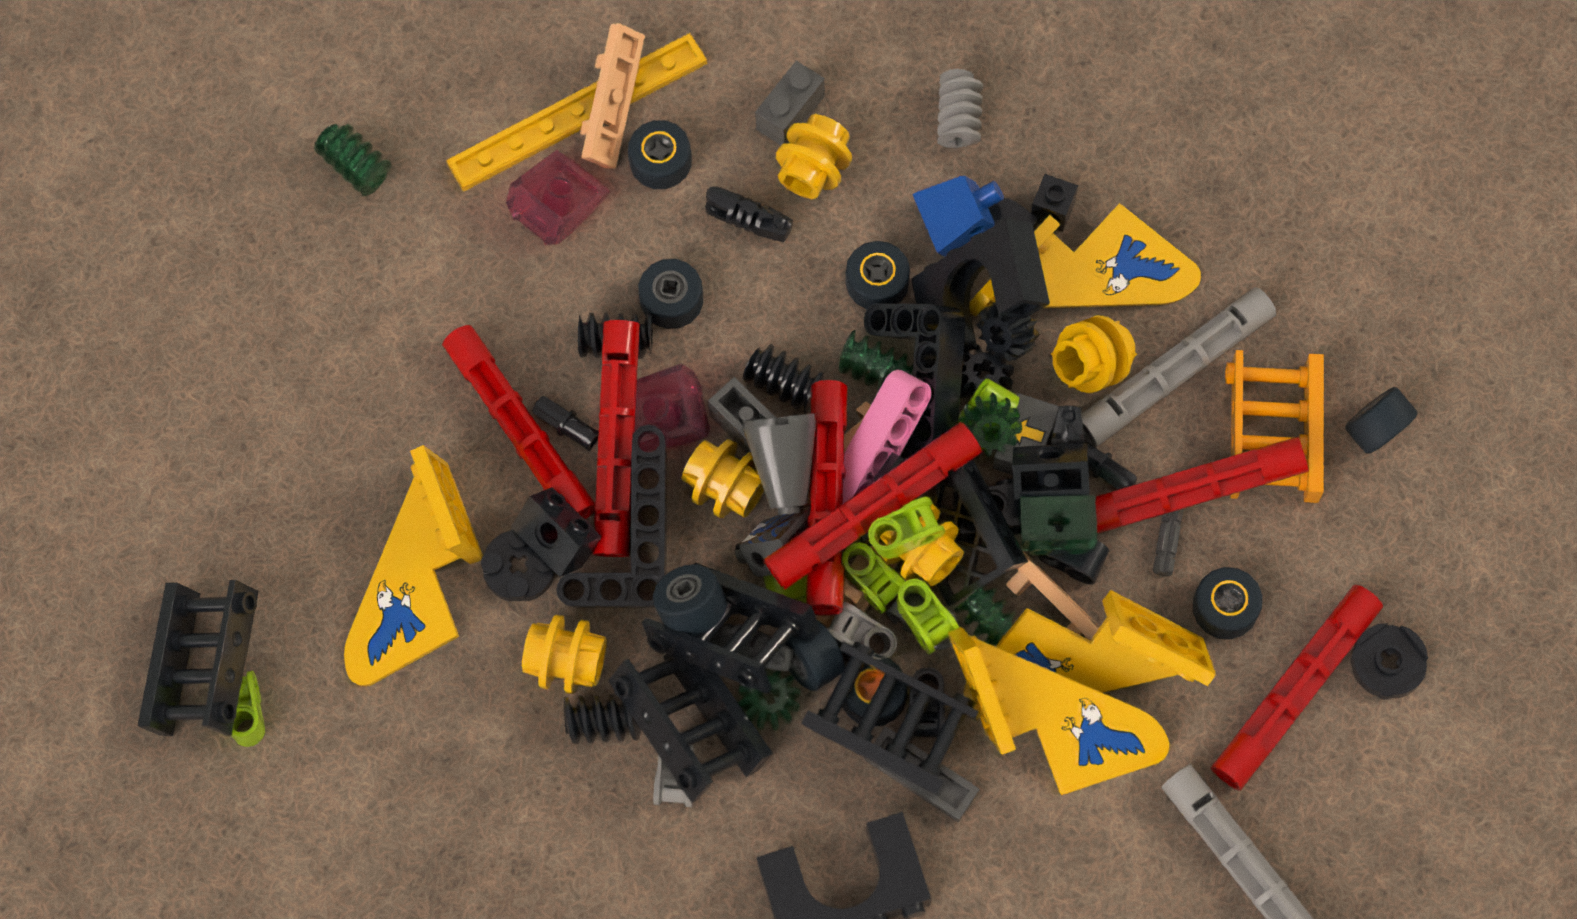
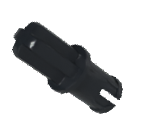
[532,396,599,451]
[1084,440,1137,490]

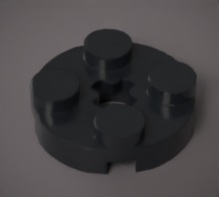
[481,529,555,602]
[1350,623,1428,700]

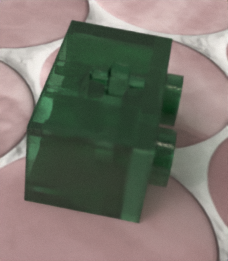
[1019,495,1098,556]

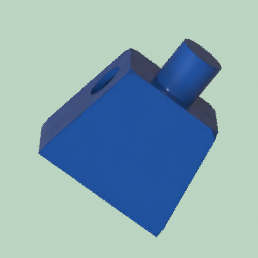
[912,176,1004,257]

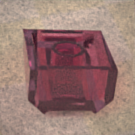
[506,150,611,245]
[635,364,711,453]

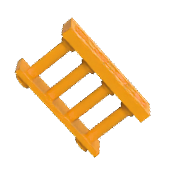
[1225,350,1324,503]

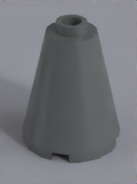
[742,413,816,515]

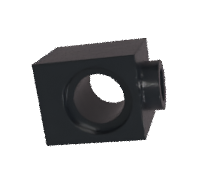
[1031,174,1078,232]

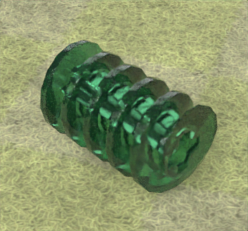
[314,124,392,197]
[839,330,913,391]
[954,585,1017,646]

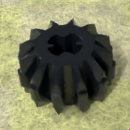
[976,301,1040,361]
[960,344,1014,398]

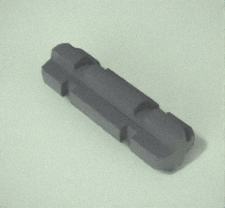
[1153,509,1184,576]

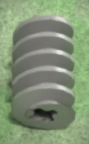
[937,69,983,148]

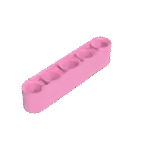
[843,370,931,503]

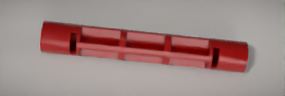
[593,320,640,557]
[442,325,595,519]
[806,380,848,616]
[763,422,982,590]
[1069,436,1309,537]
[1211,585,1383,791]

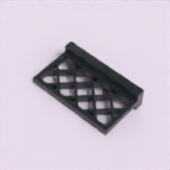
[913,438,1028,606]

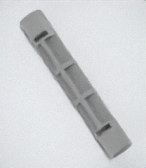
[1082,287,1276,447]
[1161,764,1313,919]

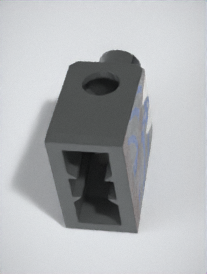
[735,504,811,577]

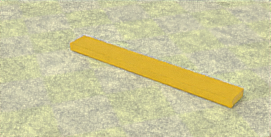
[446,33,707,192]

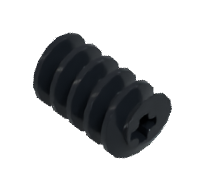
[578,312,653,359]
[742,344,824,414]
[564,694,642,744]

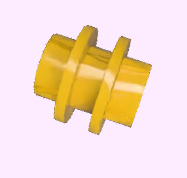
[776,114,852,199]
[1051,315,1137,394]
[681,439,764,518]
[879,504,964,586]
[522,615,607,695]

